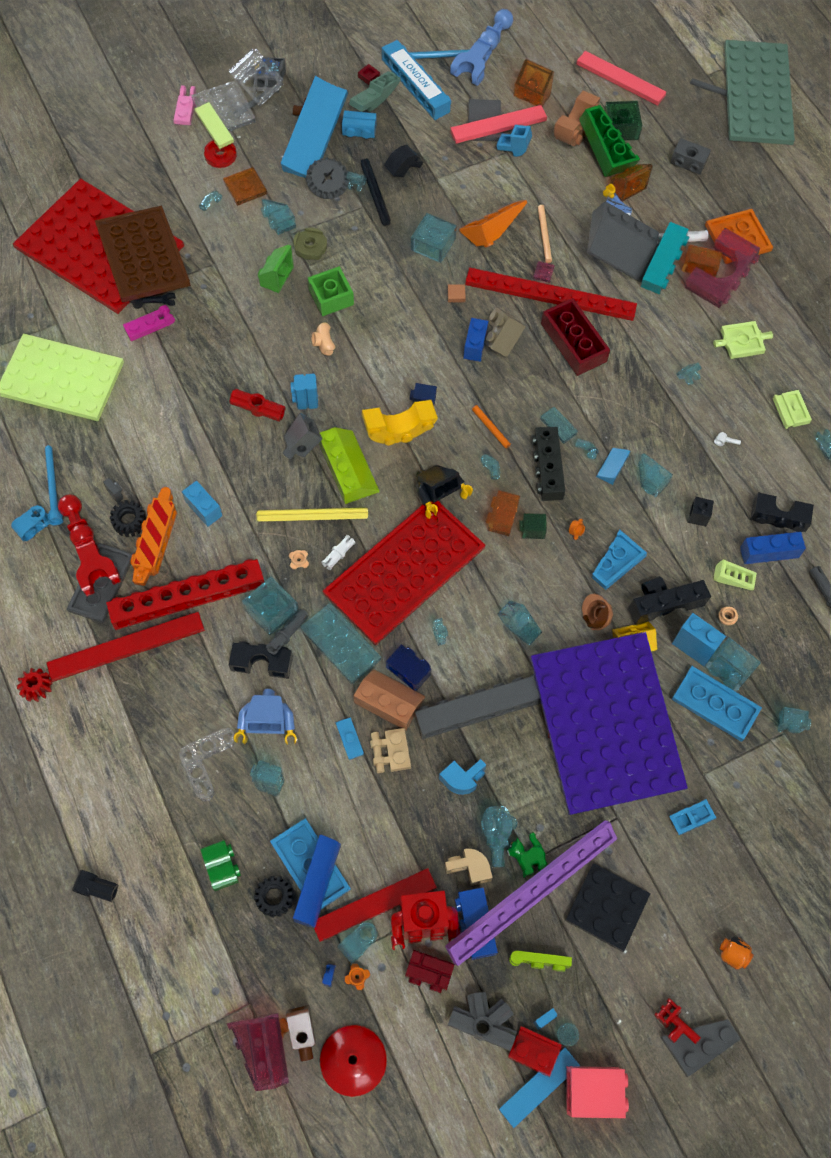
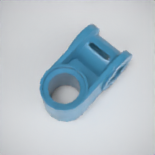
[11,505,49,541]

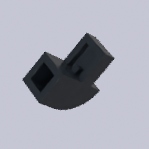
[384,145,424,177]

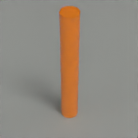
[472,405,511,449]

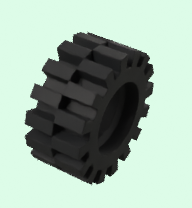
[110,500,146,537]
[254,876,294,918]

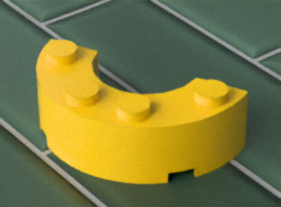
[362,400,438,446]

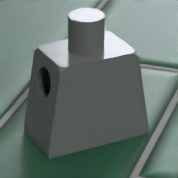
[283,413,322,459]

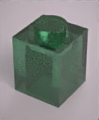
[519,513,547,539]

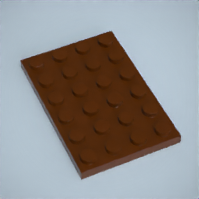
[95,205,191,303]

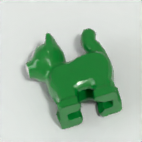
[507,832,548,878]

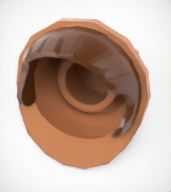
[582,594,614,630]

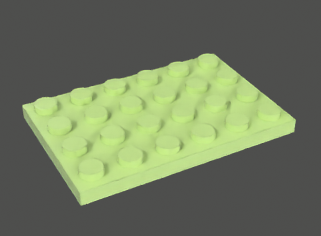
[0,334,124,421]

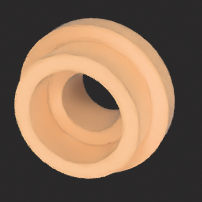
[718,607,738,626]

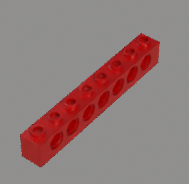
[106,559,266,630]

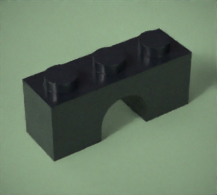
[750,492,814,532]
[228,641,293,679]

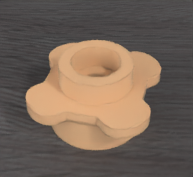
[289,550,309,569]

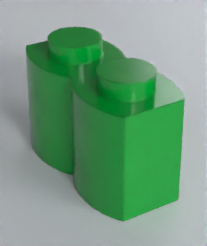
[200,840,241,892]

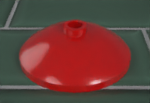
[320,1025,387,1097]

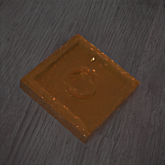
[223,167,267,206]

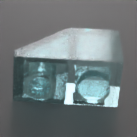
[261,199,296,235]
[498,601,542,645]

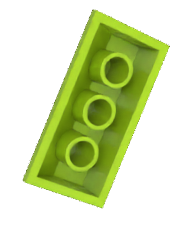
[319,427,379,504]

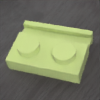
[773,390,812,429]

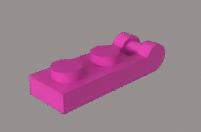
[123,305,175,341]

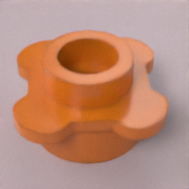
[569,518,585,540]
[345,964,370,990]

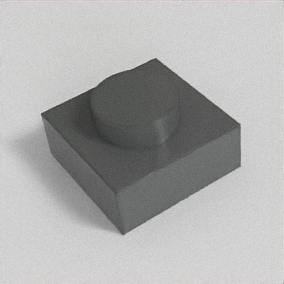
[103,478,123,503]

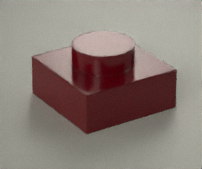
[358,64,380,85]

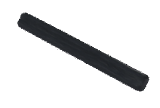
[361,158,391,226]

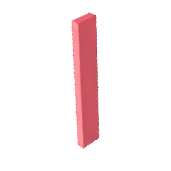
[577,51,666,106]
[450,105,547,144]

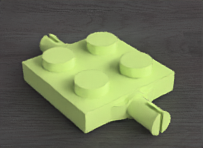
[713,321,773,359]

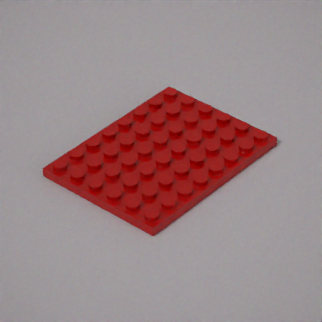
[12,178,184,314]

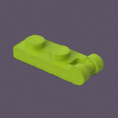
[509,951,572,972]

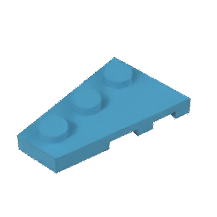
[592,530,647,590]

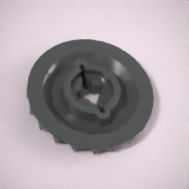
[306,157,349,199]

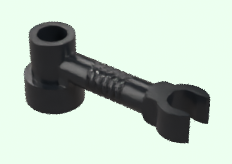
[130,292,176,309]

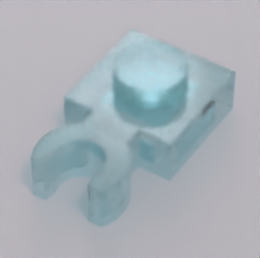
[815,429,831,459]
[432,618,448,646]

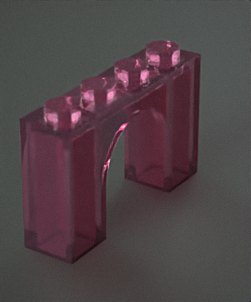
[685,228,760,309]

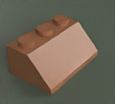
[354,669,425,731]

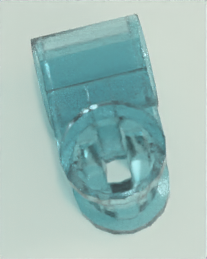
[337,922,378,964]

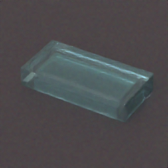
[540,407,578,444]

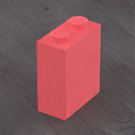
[566,1066,629,1118]

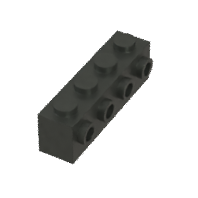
[531,427,565,501]

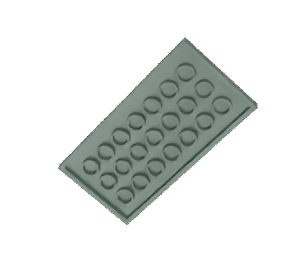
[724,40,795,145]

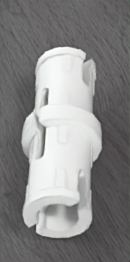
[322,535,355,570]

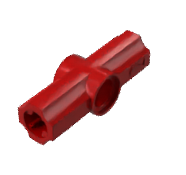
[229,389,286,422]

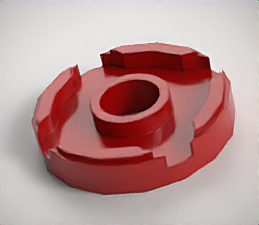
[204,140,237,168]

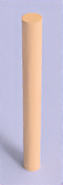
[538,205,552,263]

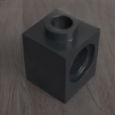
[688,496,714,527]

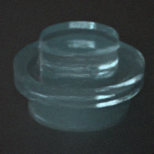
[557,1023,579,1047]

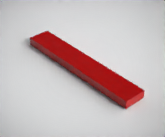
[314,868,437,942]

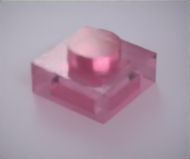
[533,261,555,283]

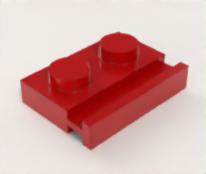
[508,1026,562,1077]

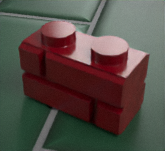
[405,950,455,994]

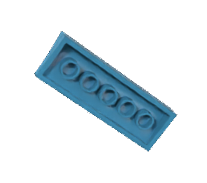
[281,76,348,178]

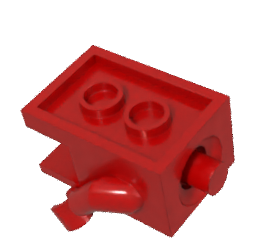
[391,891,461,950]

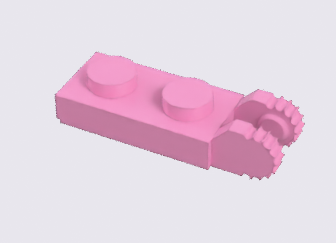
[174,85,196,125]

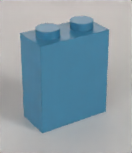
[672,613,726,666]

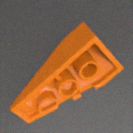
[459,200,527,247]

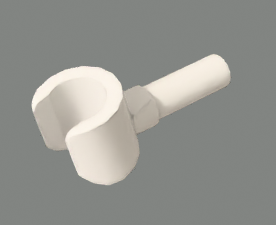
[714,432,741,446]

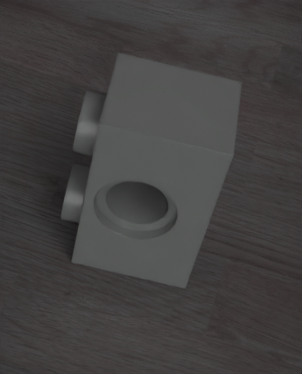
[670,138,711,175]

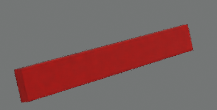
[46,612,205,682]

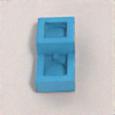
[669,799,716,835]

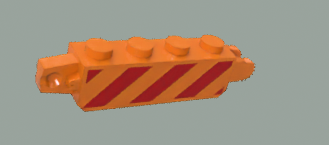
[131,487,177,586]

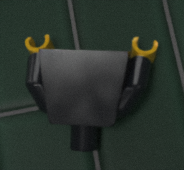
[416,465,473,519]

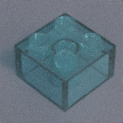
[411,213,457,263]
[242,577,299,636]
[705,637,761,692]

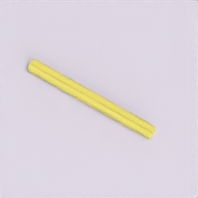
[256,508,368,522]

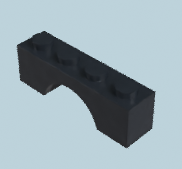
[628,580,711,625]

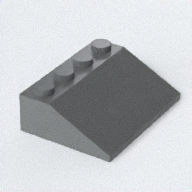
[587,201,659,282]

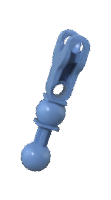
[450,9,514,86]

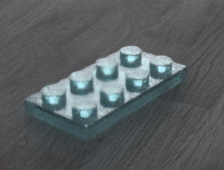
[300,603,382,684]

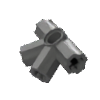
[448,992,517,1051]

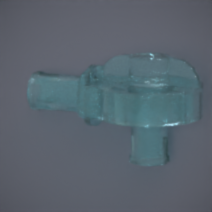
[481,806,517,867]

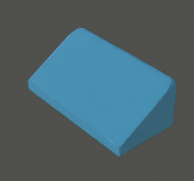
[596,448,630,485]

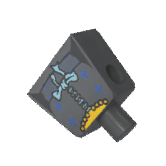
[247,57,286,93]

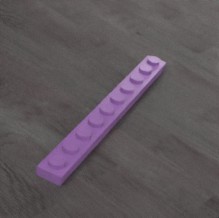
[445,820,617,966]

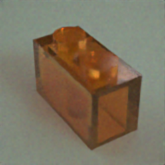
[682,244,722,279]
[486,490,520,536]

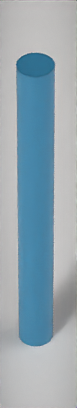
[409,49,470,59]

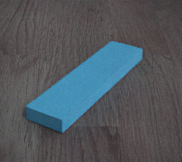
[498,1048,580,1128]

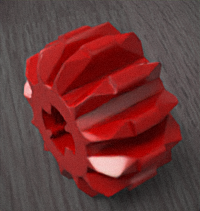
[17,668,52,702]

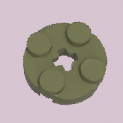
[293,228,327,260]

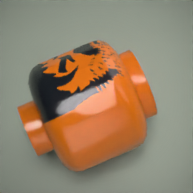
[719,936,754,970]

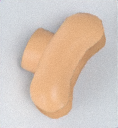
[311,322,335,356]

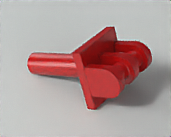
[654,998,701,1045]

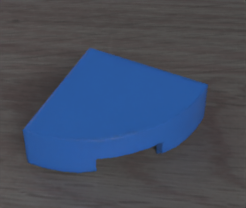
[322,964,336,987]

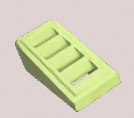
[713,560,757,590]

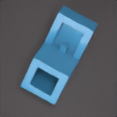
[497,125,532,157]
[439,759,486,795]

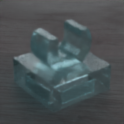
[347,172,367,192]
[676,362,702,385]

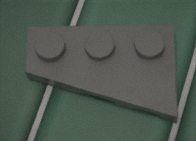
[660,1019,741,1077]

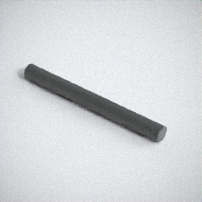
[690,78,727,96]

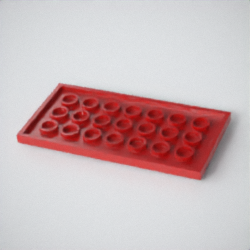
[322,501,486,646]

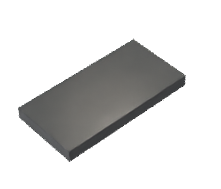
[66,543,133,623]

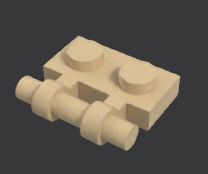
[370,728,411,773]

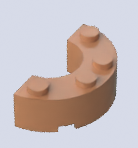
[554,90,600,146]

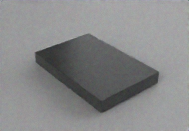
[468,99,501,141]

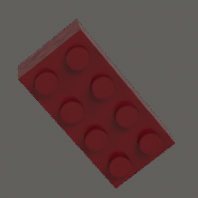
[541,298,610,376]

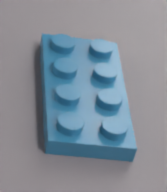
[671,666,762,742]
[270,818,351,910]

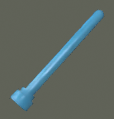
[45,445,63,525]

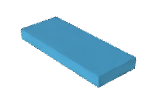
[335,717,364,760]

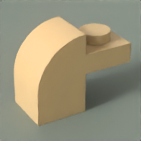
[445,849,493,886]

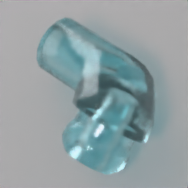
[199,191,222,211]
[575,438,599,459]
[481,454,500,480]

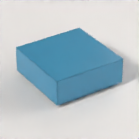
[533,1008,557,1029]

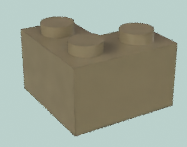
[484,307,526,357]

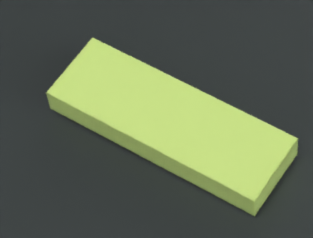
[195,102,234,149]

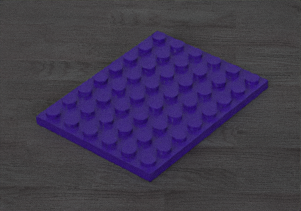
[530,632,688,815]

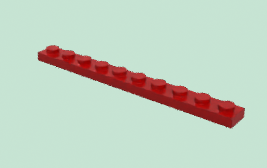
[465,267,637,321]

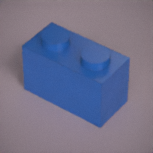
[463,318,489,362]

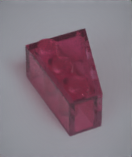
[226,1013,289,1091]

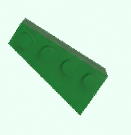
[579,105,640,178]

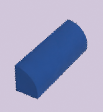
[293,835,341,928]

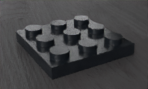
[565,863,651,952]

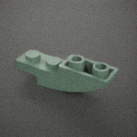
[349,71,401,112]

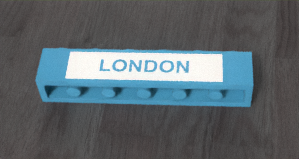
[382,40,451,120]

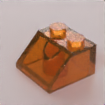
[514,59,554,107]
[610,164,653,202]

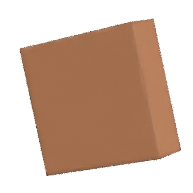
[448,284,466,302]

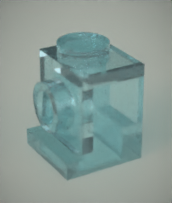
[778,707,811,733]

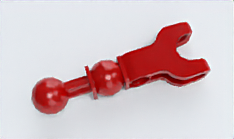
[58,494,121,597]

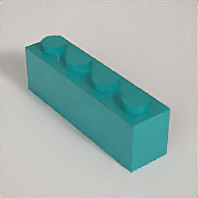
[641,222,690,295]

